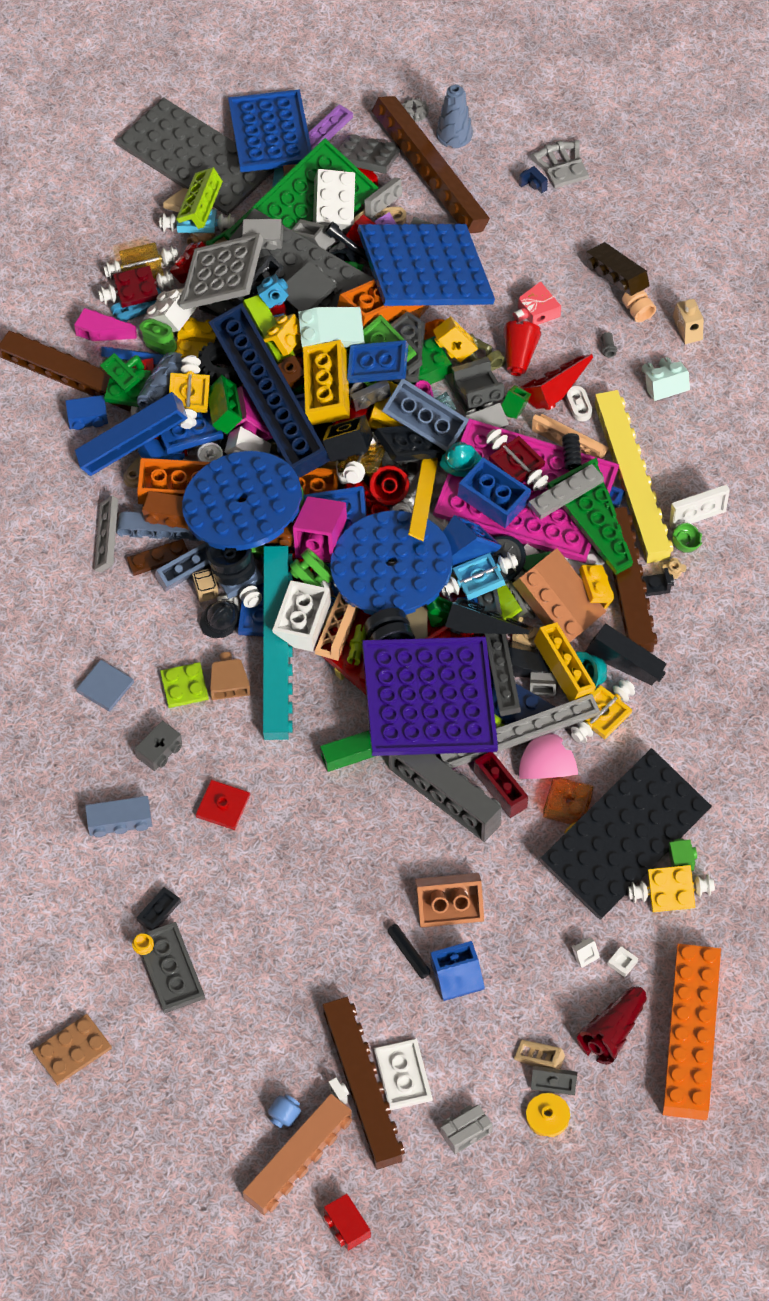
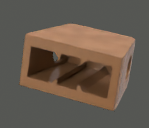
[210,652,250,700]

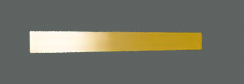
[408,458,438,541]

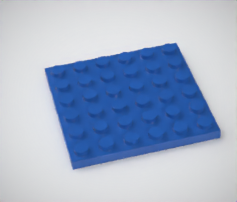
[357,224,495,306]

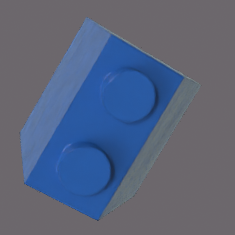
[443,515,502,573]

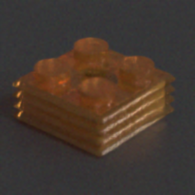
[543,777,594,824]

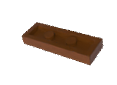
[126,539,188,576]

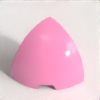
[519,733,578,779]

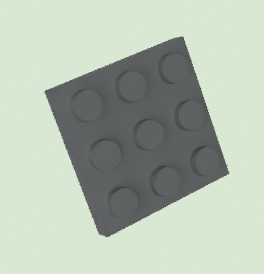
[338,134,400,174]

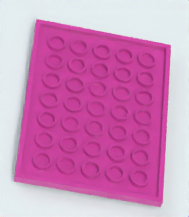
[433,419,620,563]

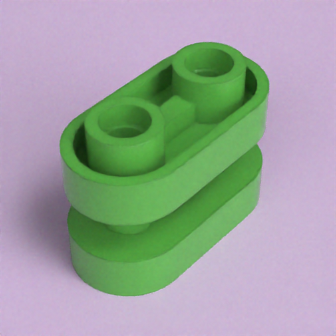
[139,319,177,355]
[290,548,333,587]

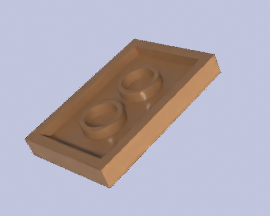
[32,1014,112,1086]

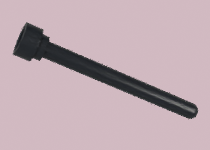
[324,221,369,263]

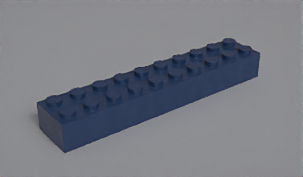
[209,303,330,479]

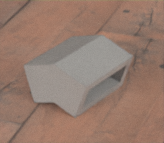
[530,672,556,696]

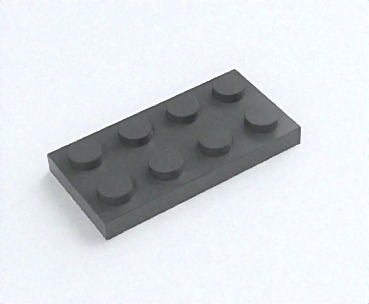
[135,922,205,1014]

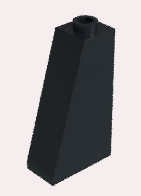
[585,623,667,686]

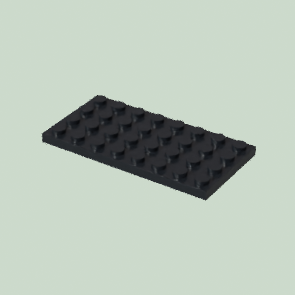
[539,748,712,920]

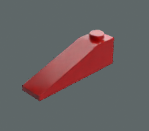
[520,354,594,410]

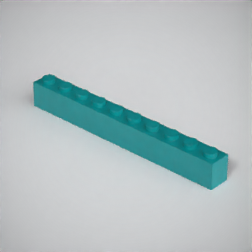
[263,546,293,740]

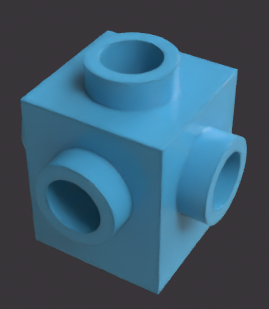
[257,274,289,309]

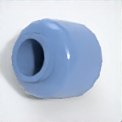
[268,1094,301,1129]

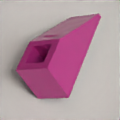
[74,308,137,341]

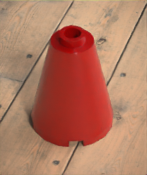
[504,320,542,376]
[370,465,410,505]

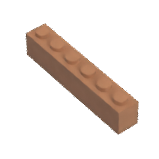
[243,1094,352,1215]

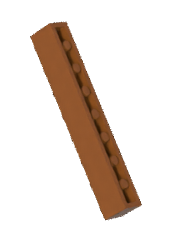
[142,491,298,547]

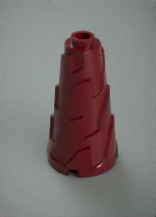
[577,986,647,1065]

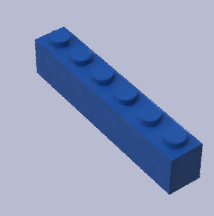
[75,392,188,476]

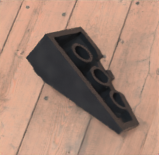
[445,597,534,634]

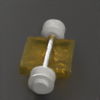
[103,242,179,280]
[337,432,385,484]

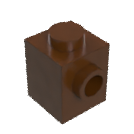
[278,355,304,390]

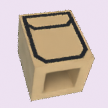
[192,569,219,603]

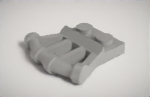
[530,140,589,189]

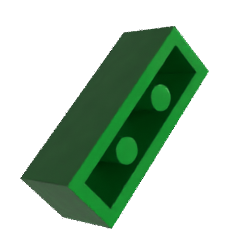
[208,375,243,434]

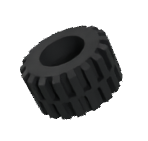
[198,340,242,388]

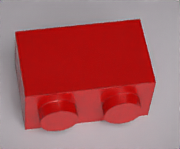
[322,1193,371,1251]

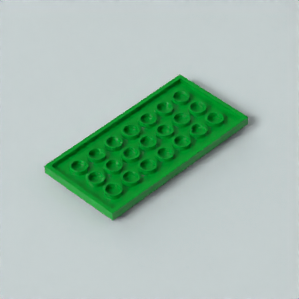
[224,138,379,240]

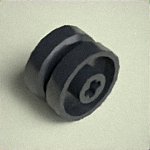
[207,546,256,586]
[364,608,415,640]

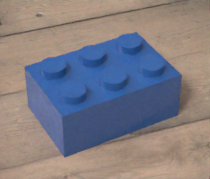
[457,457,531,528]

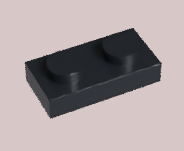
[136,887,181,931]

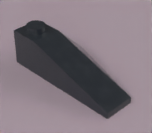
[490,640,552,678]

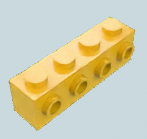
[534,622,596,702]

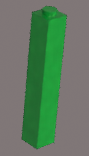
[320,730,375,772]

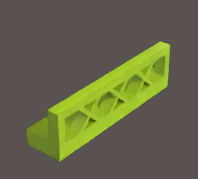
[176,167,223,229]

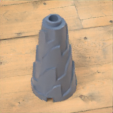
[436,84,473,148]
[137,352,184,409]

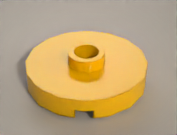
[526,1093,570,1137]

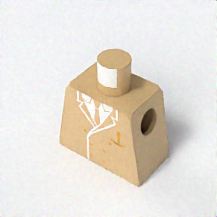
[672,299,704,344]

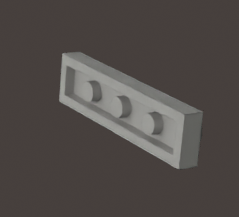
[528,464,604,520]
[94,496,118,572]

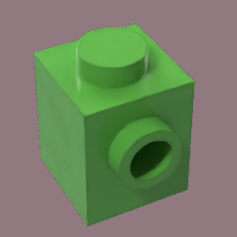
[668,839,697,871]

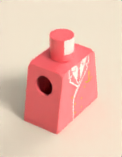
[513,282,561,325]

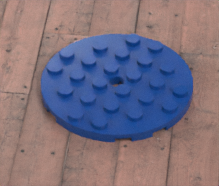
[182,451,302,551]
[331,510,453,615]

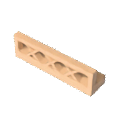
[532,414,609,459]
[315,592,359,661]

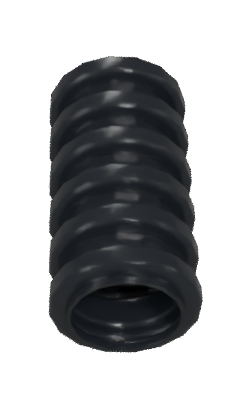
[562,433,582,471]

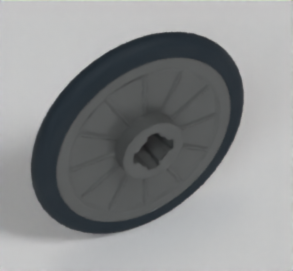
[491,536,526,582]

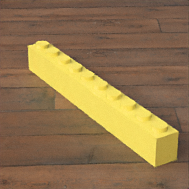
[594,390,673,564]

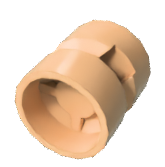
[622,290,656,322]

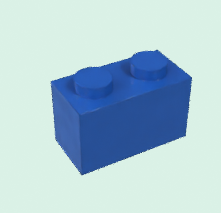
[65,395,108,430]

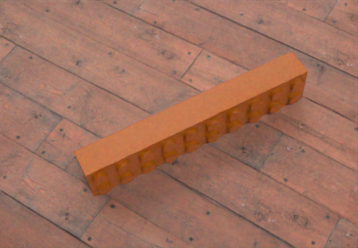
[137,458,338,505]

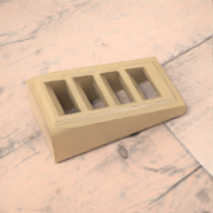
[514,1040,565,1069]

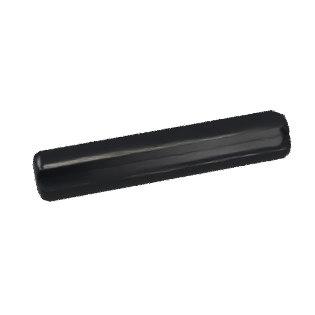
[388,924,430,979]

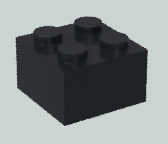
[322,415,373,462]

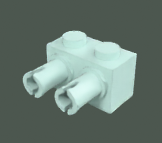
[641,357,690,401]

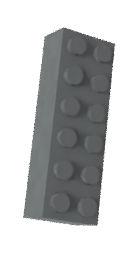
[389,754,502,842]

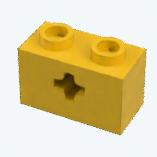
[433,316,478,363]

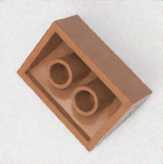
[415,873,484,928]

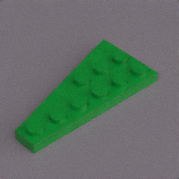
[547,458,633,575]

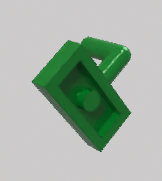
[100,353,144,393]

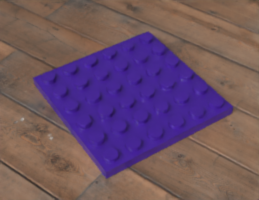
[362,637,498,756]

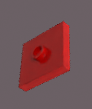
[196,780,250,830]

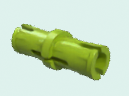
[347,624,366,665]

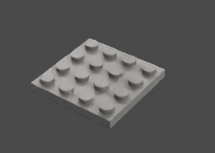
[180,233,264,310]

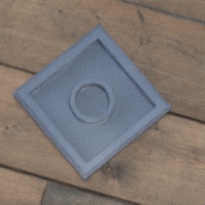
[76,660,134,712]

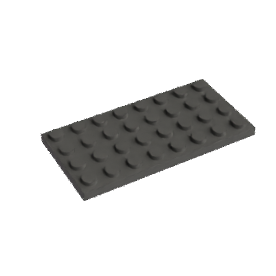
[116,97,275,216]

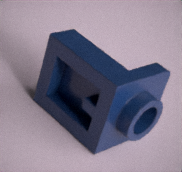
[519,166,548,193]

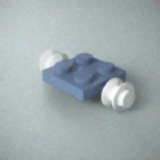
[218,566,264,608]

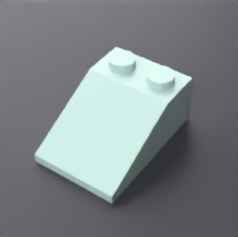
[298,307,365,348]

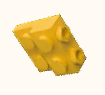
[175,317,217,358]

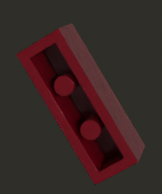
[474,752,528,818]

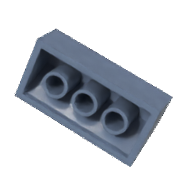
[382,379,469,451]

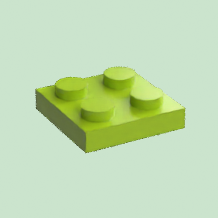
[160,662,209,708]

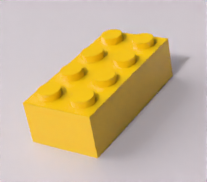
[303,340,350,425]

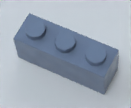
[155,542,210,592]
[85,796,153,837]

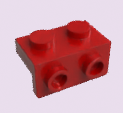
[170,241,206,283]

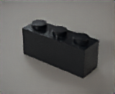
[228,255,284,307]

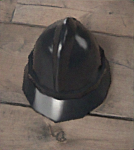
[200,601,240,638]

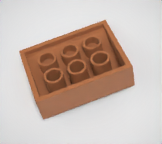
[512,548,607,643]

